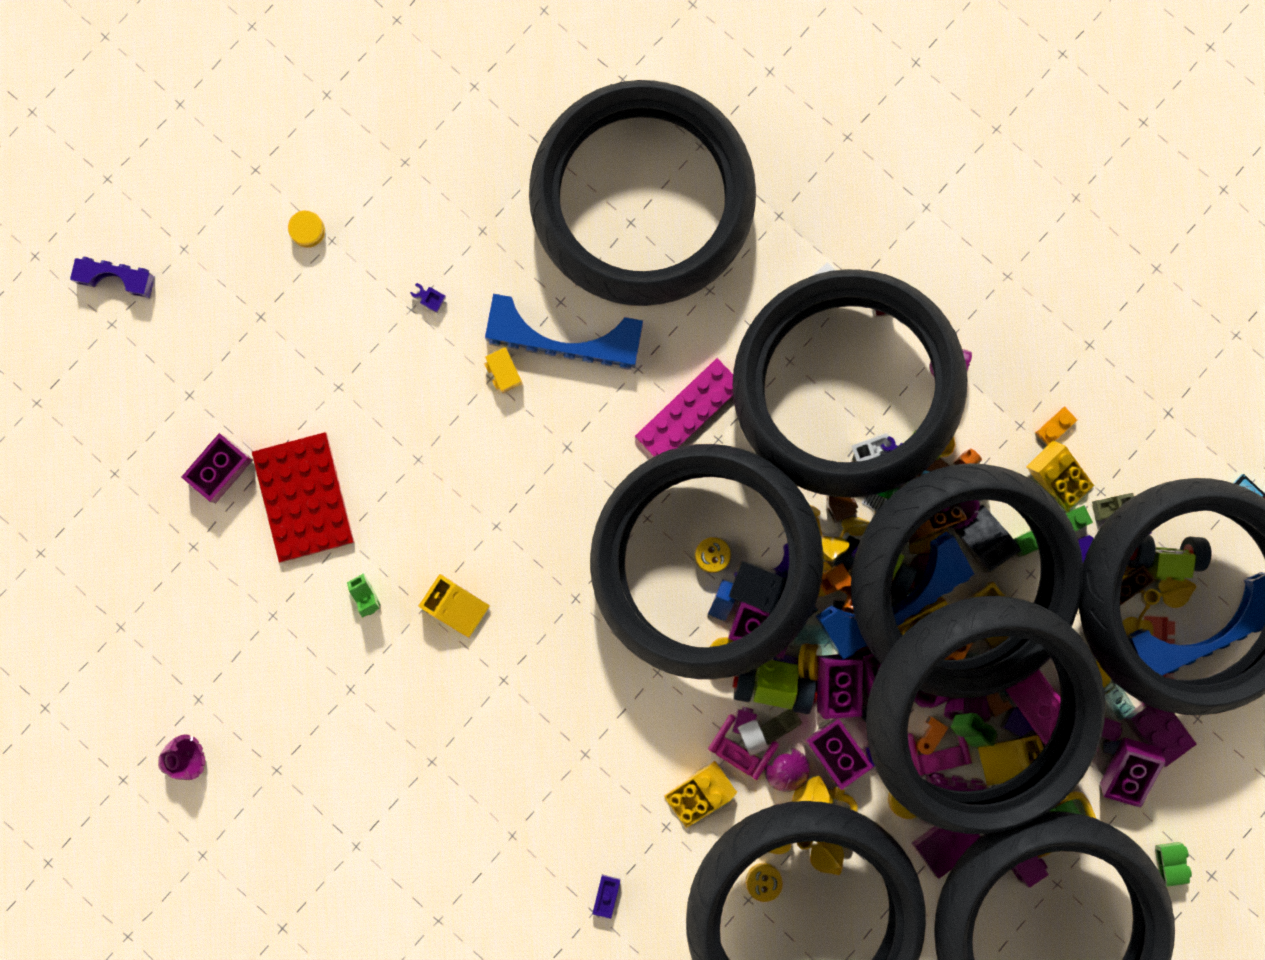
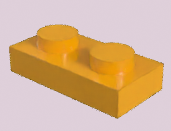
[1035,406,1078,446]

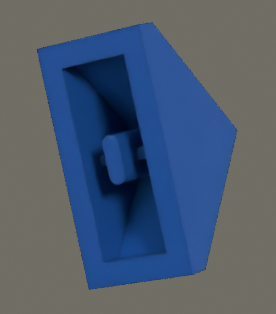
[708,579,735,622]

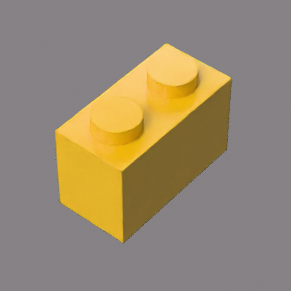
[484,347,523,394]

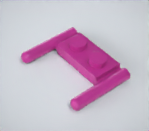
[708,714,779,780]
[908,733,972,776]

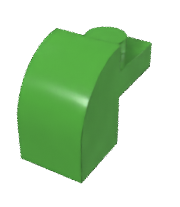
[347,573,381,618]

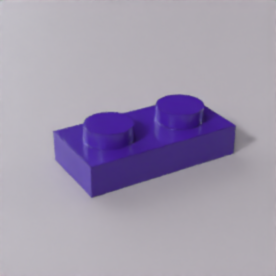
[592,874,621,919]

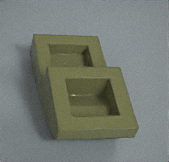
[1092,493,1134,520]
[760,708,803,745]

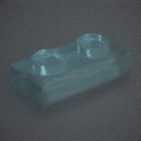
[793,624,831,644]
[1104,681,1135,720]

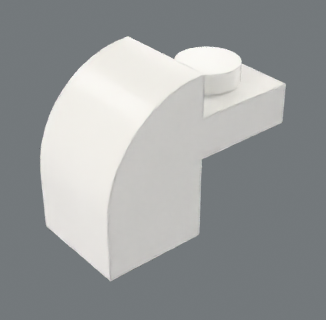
[851,432,890,462]
[737,720,768,756]

